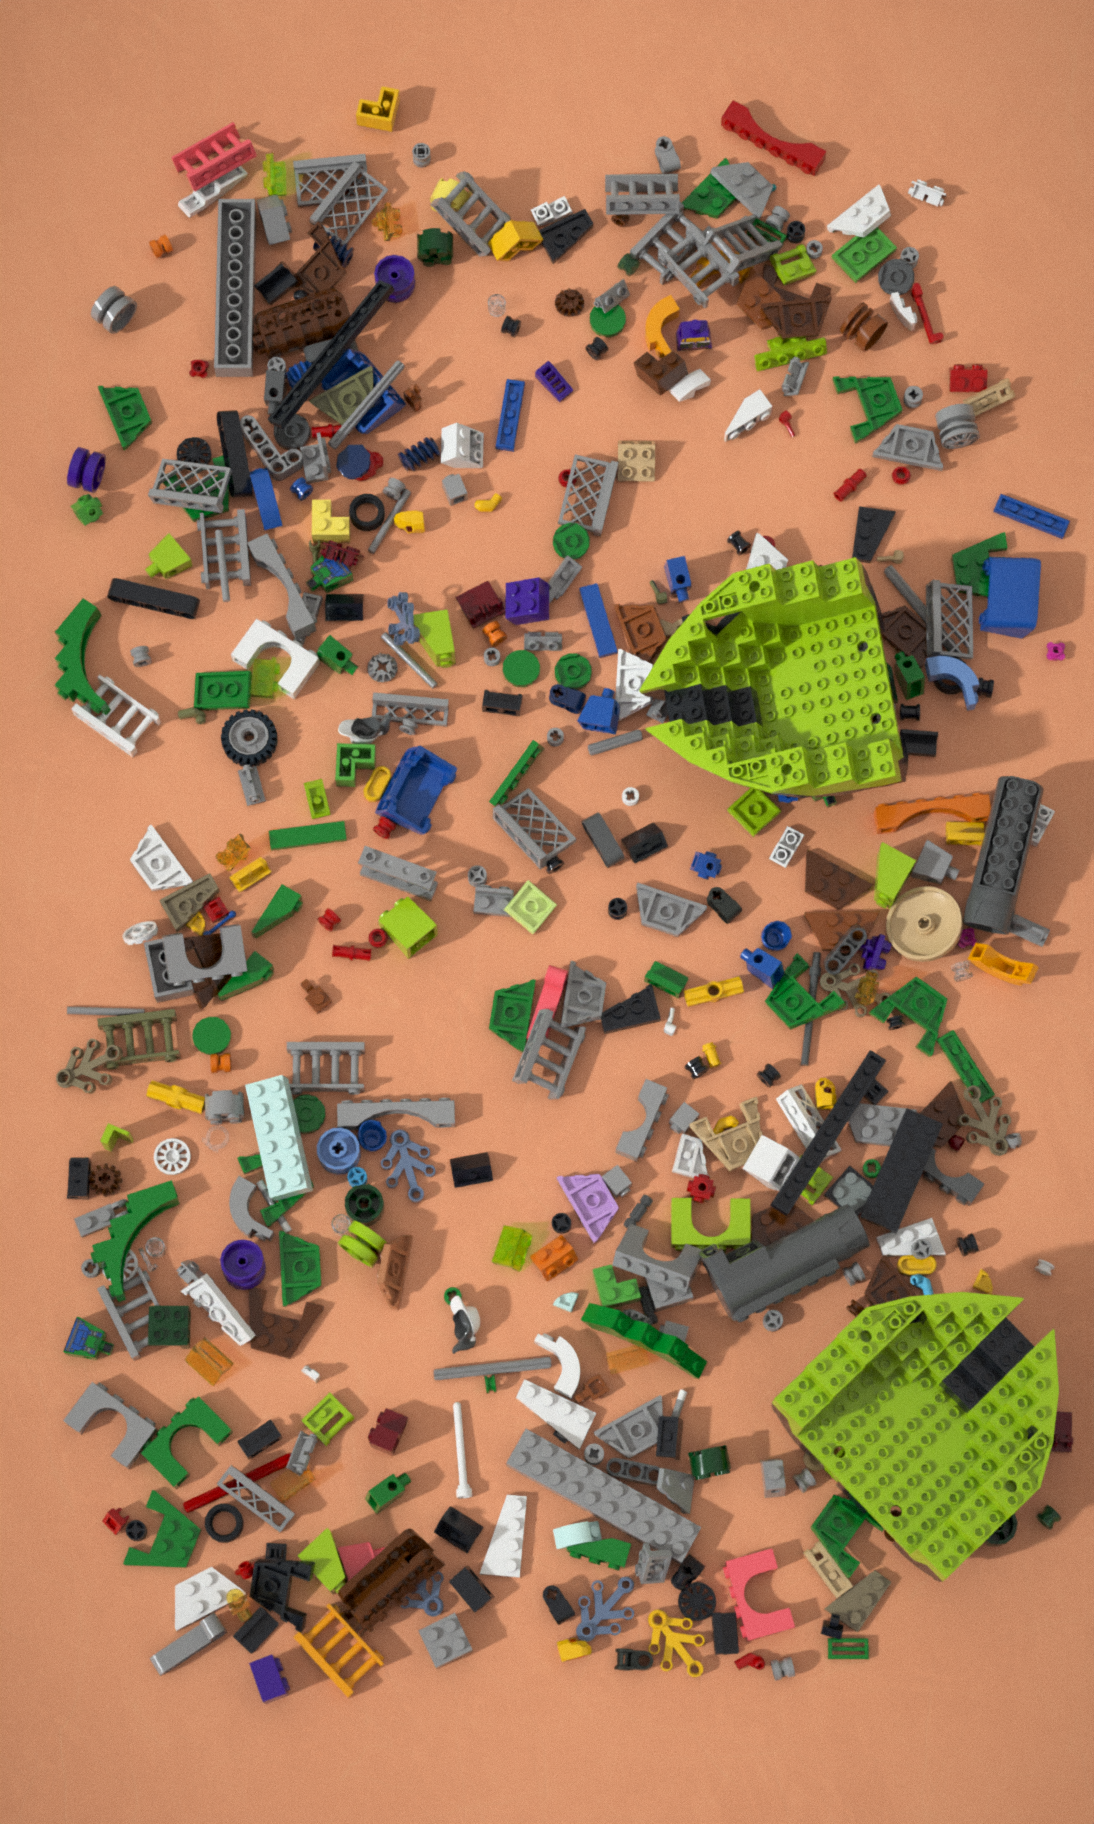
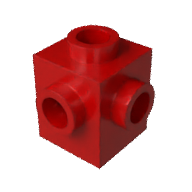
[687,1174,716,1204]

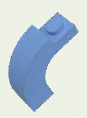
[924,656,979,711]

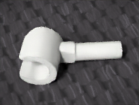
[664,1008,677,1036]

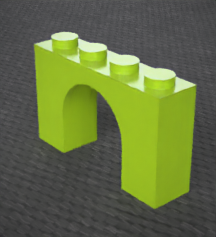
[671,1198,750,1251]

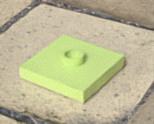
[503,880,557,934]

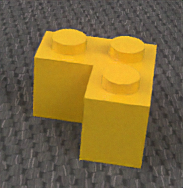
[356,86,400,132]
[488,220,543,261]

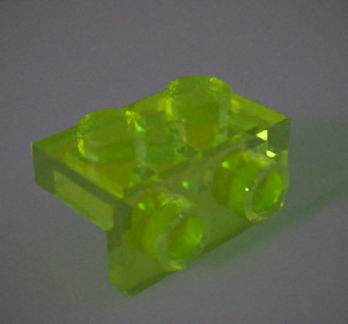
[263,153,287,196]
[251,657,280,698]
[492,1225,532,1272]

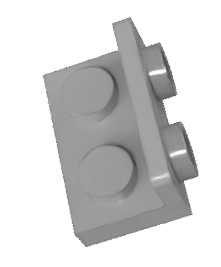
[473,885,514,917]
[635,1543,672,1584]

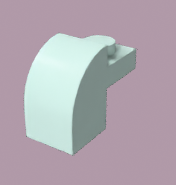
[553,1521,602,1549]

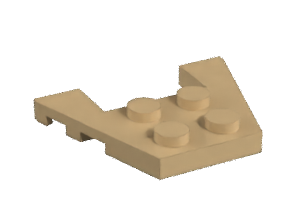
[689,1097,762,1171]

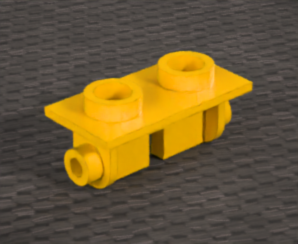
[229,857,271,893]

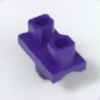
[859,934,892,970]

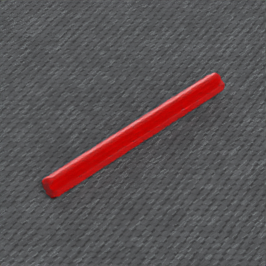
[183,1453,291,1513]

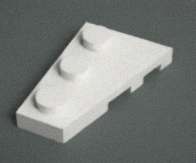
[876,1218,946,1257]

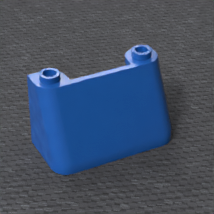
[321,349,406,434]
[979,557,1041,639]
[375,746,458,835]

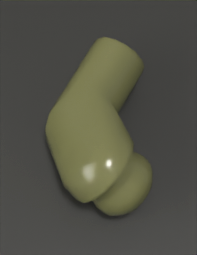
[178,707,206,724]

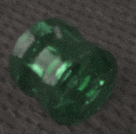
[617,253,640,276]
[1036,1505,1062,1530]

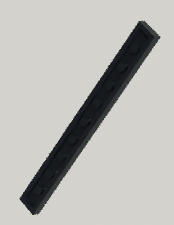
[268,280,395,429]
[770,1050,886,1216]

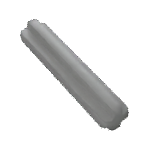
[588,729,642,755]

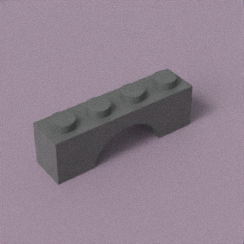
[922,1149,984,1206]

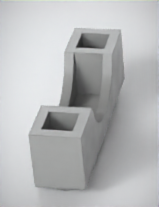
[615,1079,669,1162]

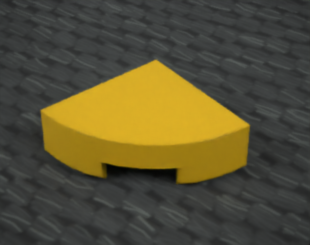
[186,911,205,936]
[972,1269,993,1295]

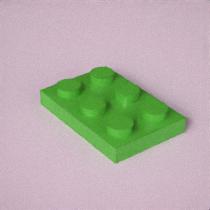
[831,227,897,283]

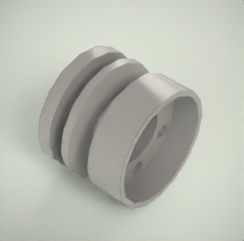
[935,404,980,449]

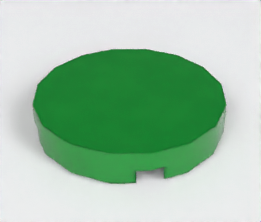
[590,304,626,337]
[553,523,590,560]
[503,650,540,687]
[554,653,592,690]
[192,1017,231,1055]
[293,1094,326,1134]

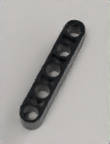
[217,410,252,498]
[107,578,200,619]

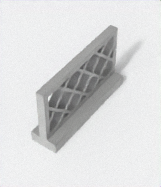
[293,154,369,207]
[309,161,388,246]
[558,454,619,537]
[148,459,232,513]
[926,580,973,660]
[493,788,576,870]

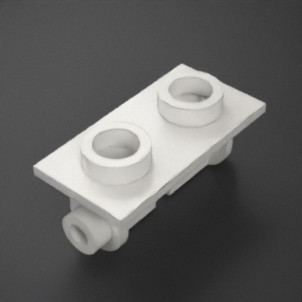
[908,179,947,207]

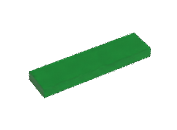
[269,821,347,851]
[936,1030,995,1104]

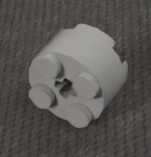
[205,1090,244,1125]

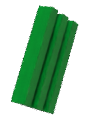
[747,218,787,244]
[827,1638,869,1659]

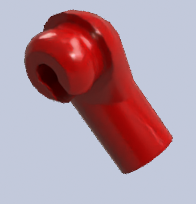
[734,1653,765,1670]

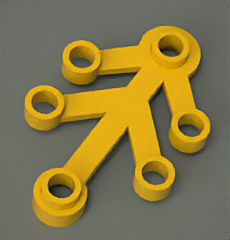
[648,1609,705,1678]

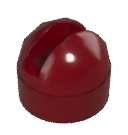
[948,1135,965,1152]

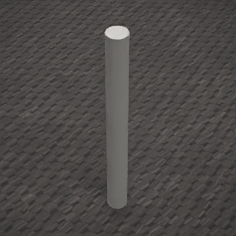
[368,489,411,554]
[215,530,230,602]
[381,632,438,689]
[67,1006,145,1016]

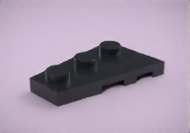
[539,209,593,264]
[852,506,896,563]
[601,983,661,1034]

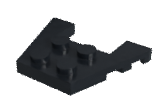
[249,1559,315,1632]

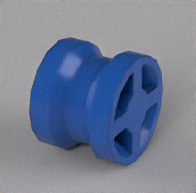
[290,477,313,501]

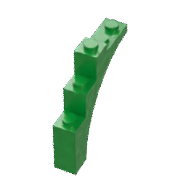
[54,598,111,715]
[91,1180,180,1302]
[581,1303,707,1379]

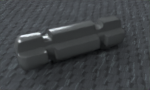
[623,1195,653,1229]
[639,1286,658,1325]

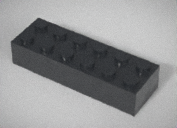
[860,1108,943,1234]

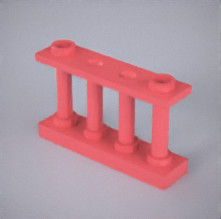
[171,122,257,191]

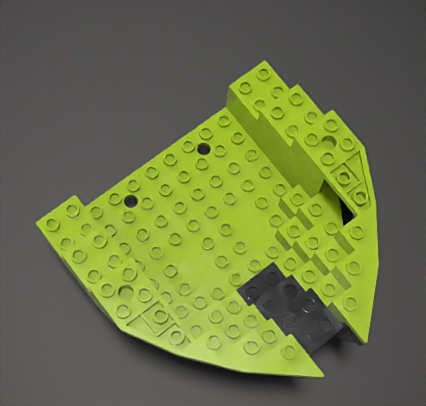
[639,557,908,798]
[772,1292,1059,1582]

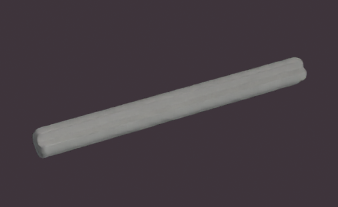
[328,360,405,449]
[884,565,959,652]
[434,1357,551,1380]

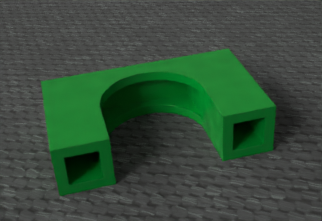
[141,1396,233,1489]

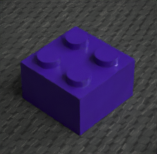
[505,577,549,625]
[249,1655,291,1704]

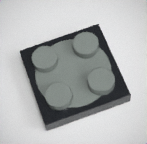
[824,1166,873,1217]

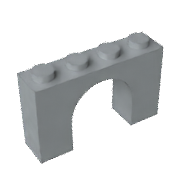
[162,924,247,986]
[612,1224,702,1292]
[63,1382,158,1469]

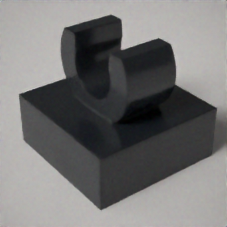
[864,1079,889,1105]
[265,1543,287,1560]
[821,1613,843,1639]

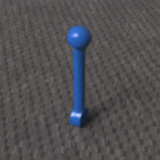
[203,911,236,935]

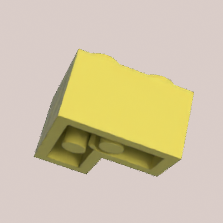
[312,500,350,543]

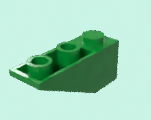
[566,1538,631,1571]

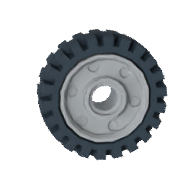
[221,709,278,767]

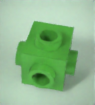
[70,494,104,526]

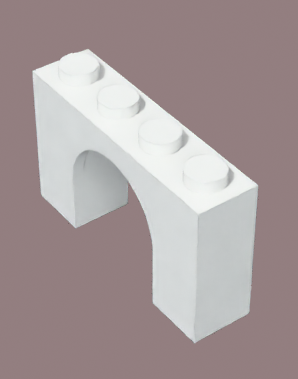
[231,619,320,700]

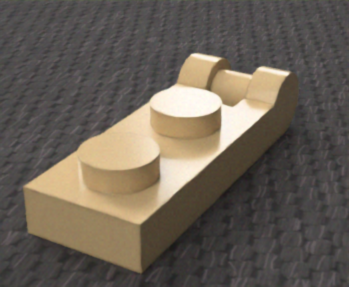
[963,378,1016,416]
[803,1541,853,1599]

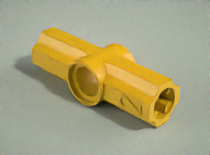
[683,976,744,1007]
[146,1080,205,1115]

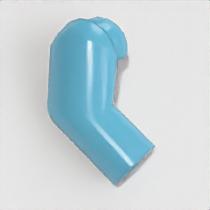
[910,1274,934,1295]

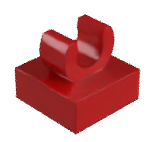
[203,897,229,924]
[102,1508,129,1535]

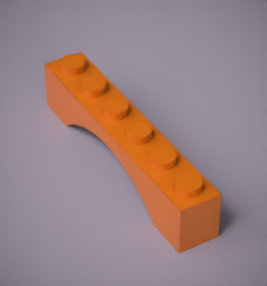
[874,793,991,834]

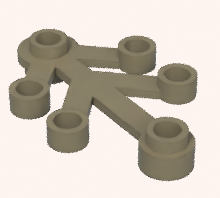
[820,963,891,1018]
[56,1038,123,1094]
[957,1085,1011,1156]

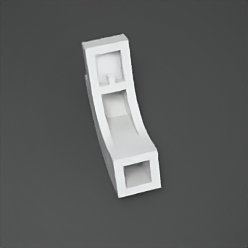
[534,1333,580,1399]

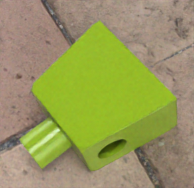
[145,533,193,579]

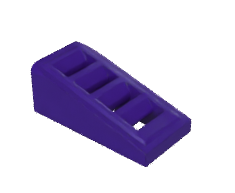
[535,361,573,403]

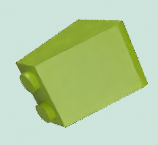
[413,609,456,668]
[874,842,916,909]
[378,896,438,959]
[298,1528,347,1595]

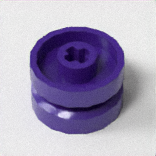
[374,255,415,303]
[67,447,106,493]
[220,1239,266,1290]

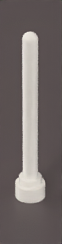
[453,1402,473,1499]

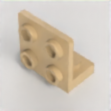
[618,440,655,481]

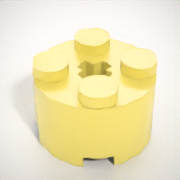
[430,178,472,212]

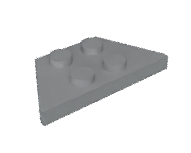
[710,162,773,219]
[872,424,943,471]
[636,882,707,937]
[560,961,606,1028]
[847,1103,917,1147]
[594,1395,663,1459]

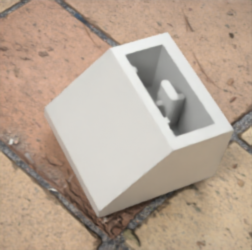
[441,423,484,468]
[742,1135,800,1191]

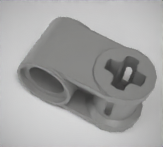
[655,136,681,174]

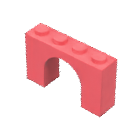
[723,1548,795,1642]

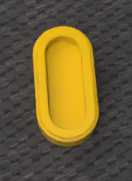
[364,766,391,802]
[897,1255,937,1276]

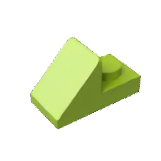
[304,779,331,819]

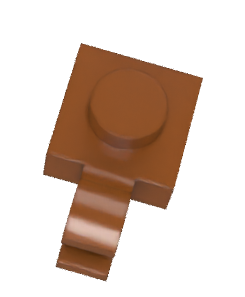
[404,384,422,412]
[301,979,332,1014]
[573,1373,610,1405]

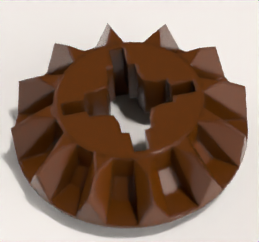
[555,288,584,317]

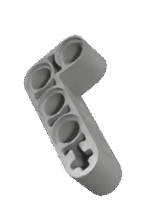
[240,415,303,481]
[150,1613,227,1676]

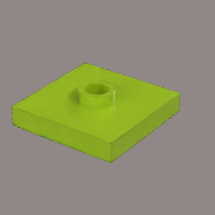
[727,788,781,837]

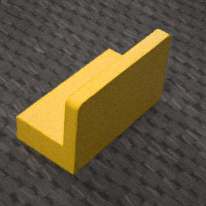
[946,822,985,846]

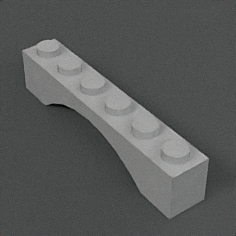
[247,534,317,640]
[337,1098,455,1130]

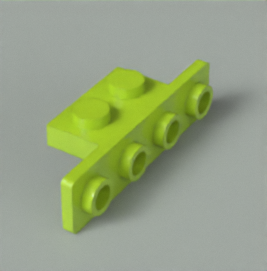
[754,337,827,371]

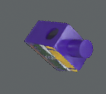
[676,320,712,351]

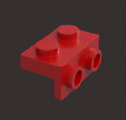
[949,364,988,392]

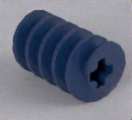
[313,232,354,268]
[398,437,440,472]

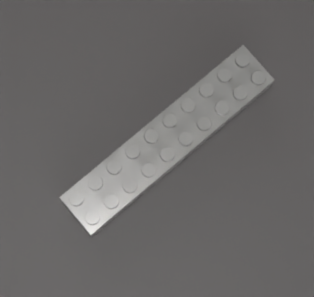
[214,199,257,377]
[506,1429,701,1565]

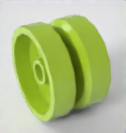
[338,1220,387,1268]

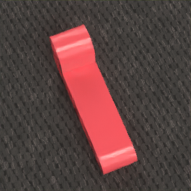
[527,965,568,1040]

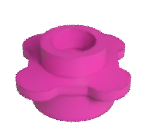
[1046,642,1065,661]
[958,928,977,948]

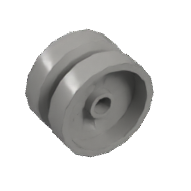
[91,286,137,334]

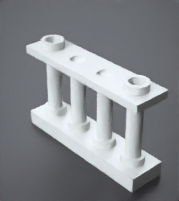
[72,675,161,758]

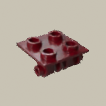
[321,540,364,567]
[455,581,505,629]
[1051,1412,1073,1452]

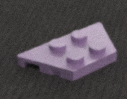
[557,1174,619,1243]

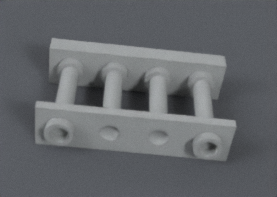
[430,171,511,257]
[605,174,680,215]
[630,201,711,285]
[703,214,783,274]
[658,223,740,309]
[197,509,251,589]
[358,846,438,901]
[512,1009,586,1100]
[287,1042,365,1095]
[97,1267,160,1361]

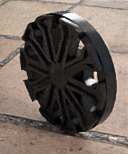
[176,437,212,471]
[678,1582,716,1621]

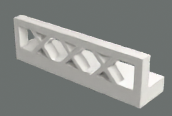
[776,1084,842,1163]

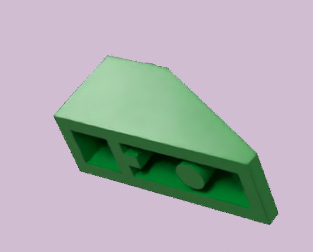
[251,884,303,938]
[218,951,274,1001]

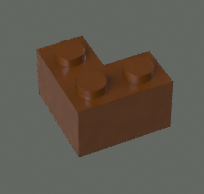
[634,351,688,396]

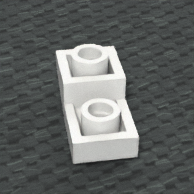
[531,196,573,226]
[890,292,917,331]
[669,369,711,402]
[1031,804,1055,847]
[769,826,805,868]

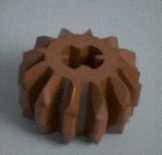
[89,1163,123,1197]

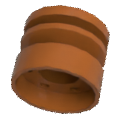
[840,302,888,352]

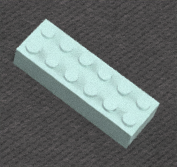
[245,1075,313,1201]

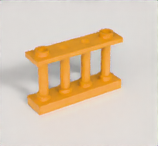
[293,1604,385,1698]

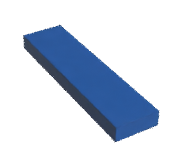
[495,379,525,452]
[993,494,1070,539]
[579,583,618,658]

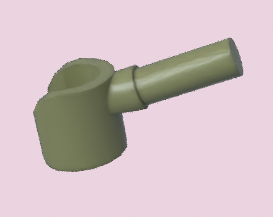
[309,540,321,564]
[649,580,667,604]

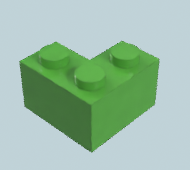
[335,743,376,787]
[592,1264,641,1308]

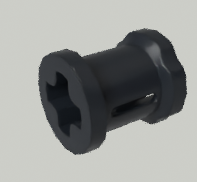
[727,530,751,555]
[900,704,920,721]

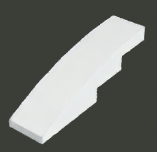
[178,166,248,218]

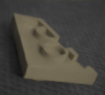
[159,873,220,933]
[824,1570,891,1632]

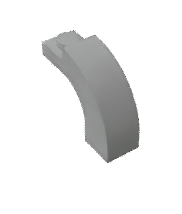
[229,1176,275,1241]

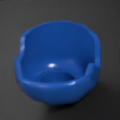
[761,921,792,951]
[357,1120,387,1152]

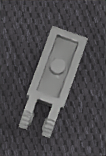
[74,1199,129,1238]

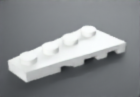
[181,1273,255,1346]
[516,1379,596,1450]
[480,1495,527,1578]

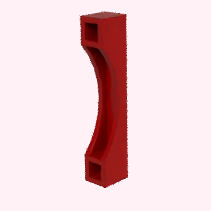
[721,100,826,176]

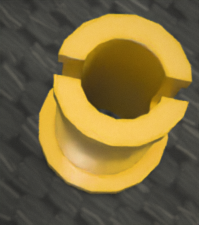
[702,1042,721,1068]

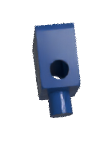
[664,556,692,603]
[577,688,620,735]
[740,948,784,989]

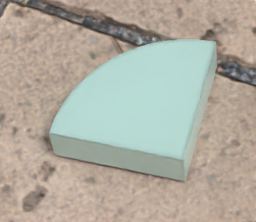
[553,1292,579,1313]

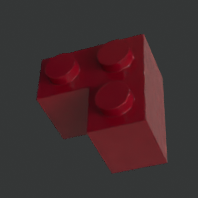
[368,1408,409,1456]

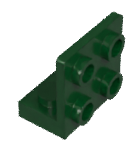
[148,1306,191,1349]

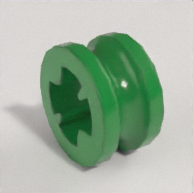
[862,1159,881,1178]
[444,1287,462,1305]
[484,1375,496,1394]

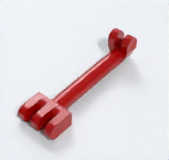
[911,283,943,345]

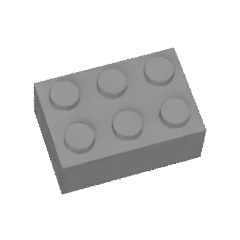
[144,939,194,1003]

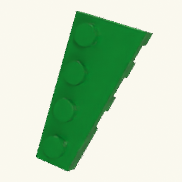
[489,740,545,807]

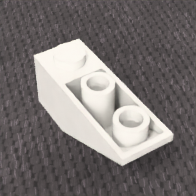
[724,389,772,442]

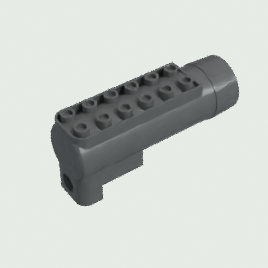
[963,776,1044,935]
[699,1204,870,1322]

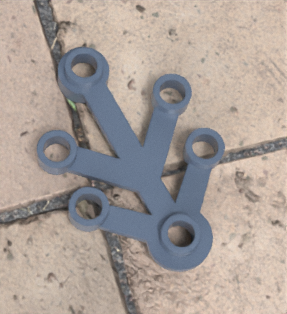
[387,592,420,645]
[381,1130,436,1203]
[401,1572,444,1617]
[576,1577,634,1642]

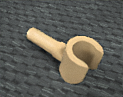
[877,550,904,564]

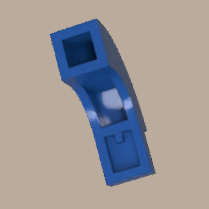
[250,468,283,530]

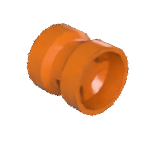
[149,234,173,258]
[482,621,508,647]
[210,1053,232,1073]

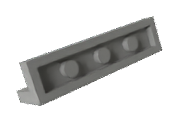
[372,692,449,727]
[217,1465,295,1532]

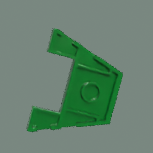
[832,376,902,444]
[163,456,229,522]
[952,532,1008,597]
[765,953,846,1030]
[869,976,948,1057]
[237,1154,314,1228]
[123,1490,201,1568]
[810,1495,884,1578]

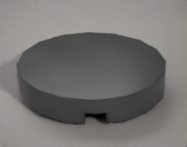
[878,259,915,296]
[274,414,311,450]

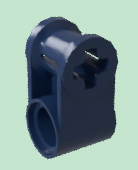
[549,684,587,714]

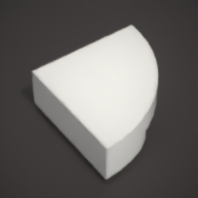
[301,1365,321,1383]

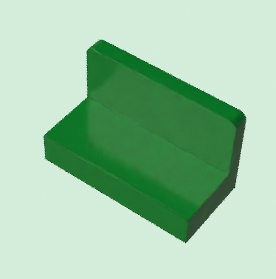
[644,961,688,999]

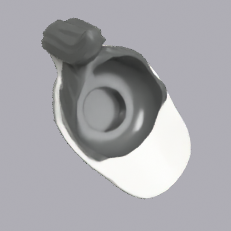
[338,715,392,744]
[450,1296,480,1354]

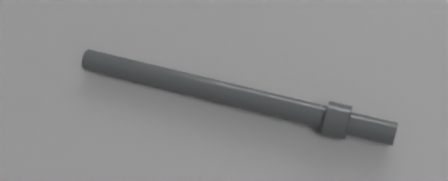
[801,952,821,1066]

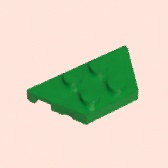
[682,158,737,219]
[98,386,152,450]
[489,979,536,1053]
[279,1231,322,1307]

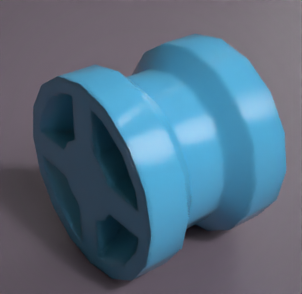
[347,1167,368,1187]

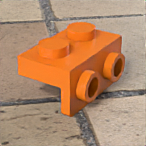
[530,1234,578,1281]

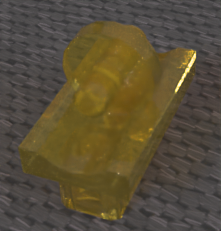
[372,203,403,241]
[216,834,251,871]
[855,971,879,1006]
[226,1588,252,1622]

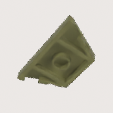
[309,366,375,425]

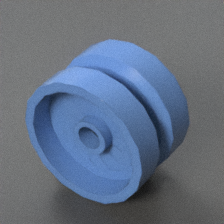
[317,1128,361,1175]

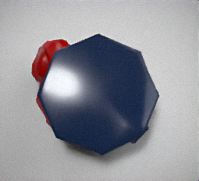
[336,445,384,482]

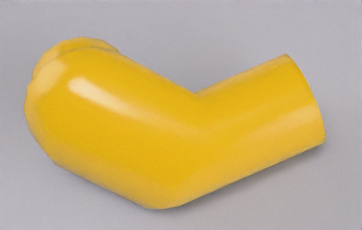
[474,493,502,512]
[713,1115,739,1135]

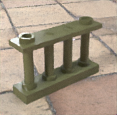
[97,1009,181,1070]

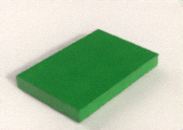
[194,671,252,710]

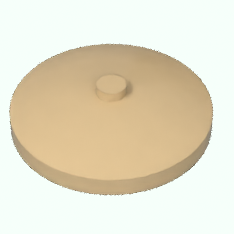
[886,886,963,962]

